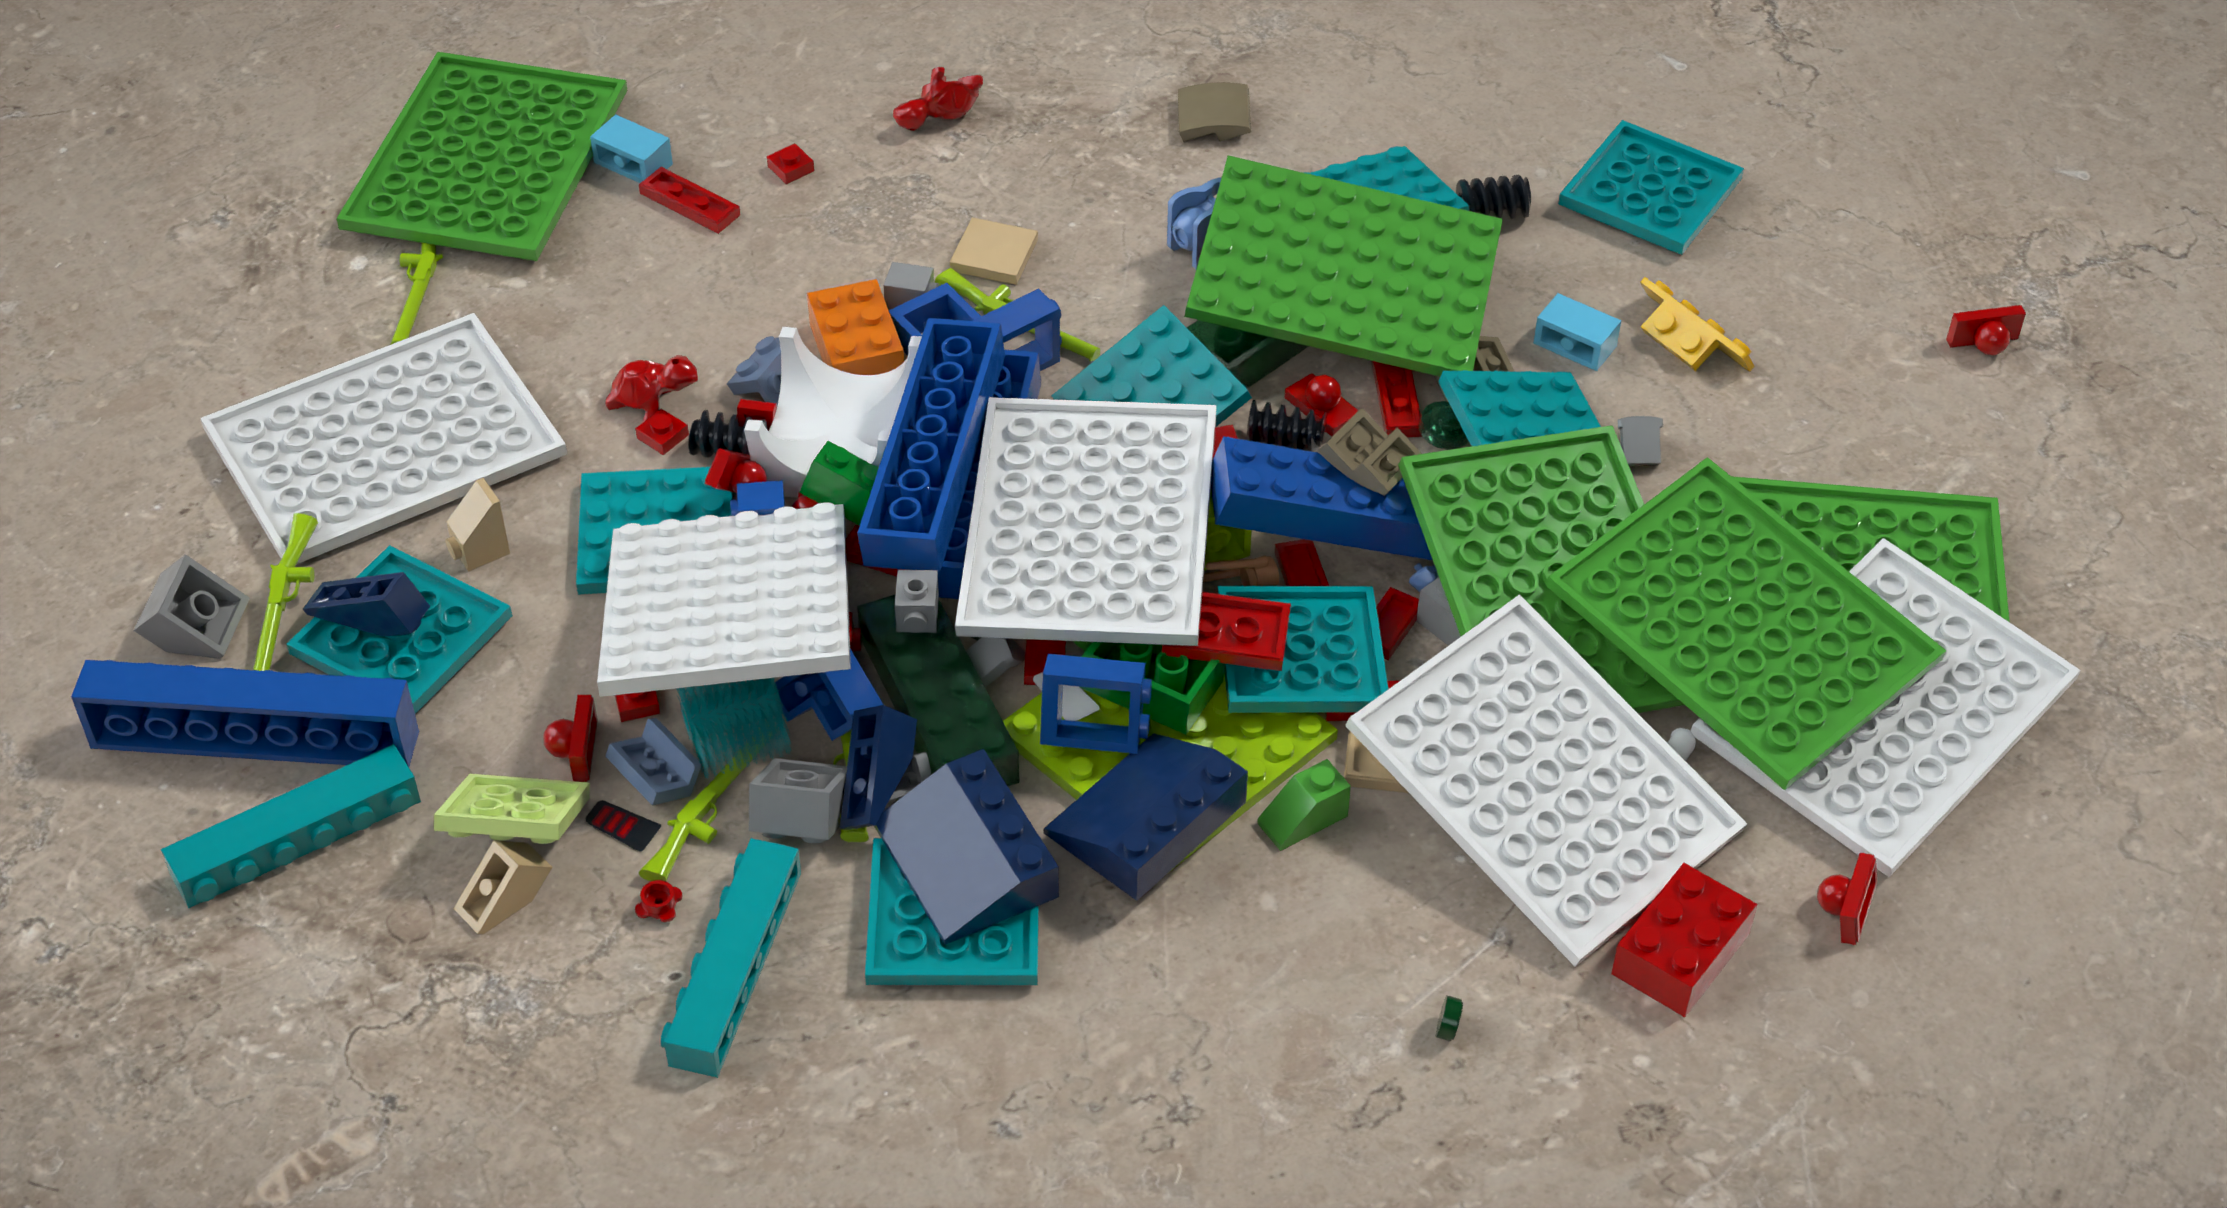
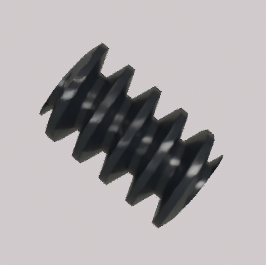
[1456,174,1531,219]
[1247,400,1327,452]
[688,410,769,458]

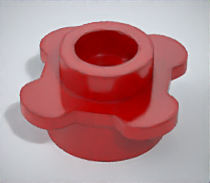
[635,880,683,922]

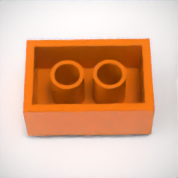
[807,279,904,375]

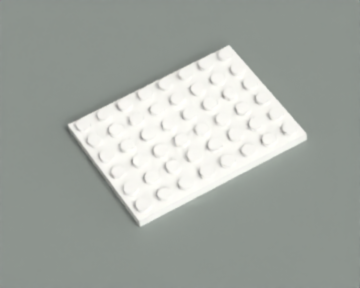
[201,313,567,564]
[955,397,1216,646]
[597,503,851,697]
[1691,538,2081,877]
[1346,594,1747,967]

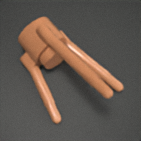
[1203,556,1279,586]

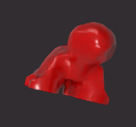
[893,67,983,131]
[605,355,698,421]

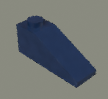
[303,572,430,637]
[840,705,917,830]

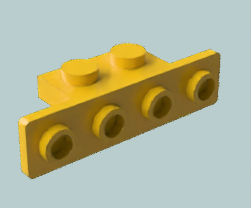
[1640,277,1755,372]

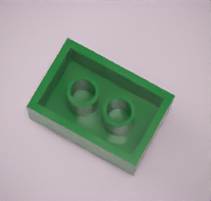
[1080,642,1225,735]

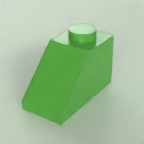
[1257,759,1351,851]

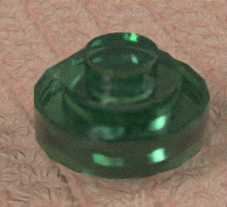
[1419,401,1469,450]

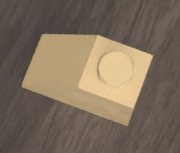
[445,478,510,572]
[453,840,552,934]

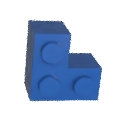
[775,649,884,741]

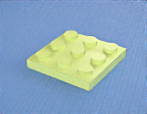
[434,774,590,844]

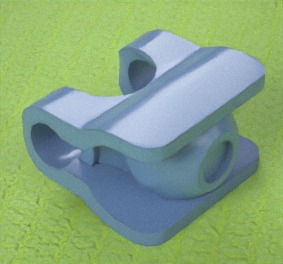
[1167,177,1221,269]

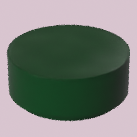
[1435,995,1463,1041]

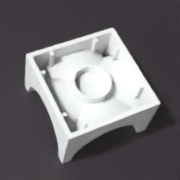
[744,327,922,498]

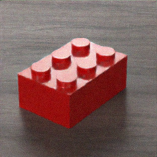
[1611,863,1758,1017]

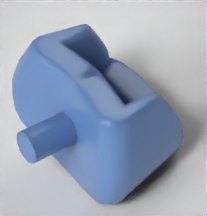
[1409,563,1439,592]

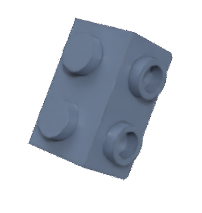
[727,336,781,405]
[605,718,701,806]

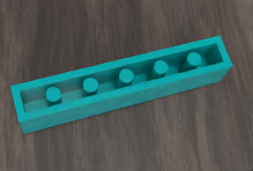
[161,744,421,909]
[661,838,801,1078]

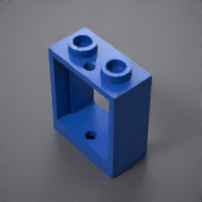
[889,283,981,356]
[973,288,1062,371]
[1040,654,1152,754]

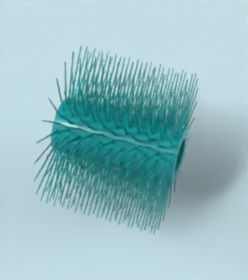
[676,677,791,779]

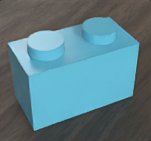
[590,114,673,183]
[1533,293,1622,371]

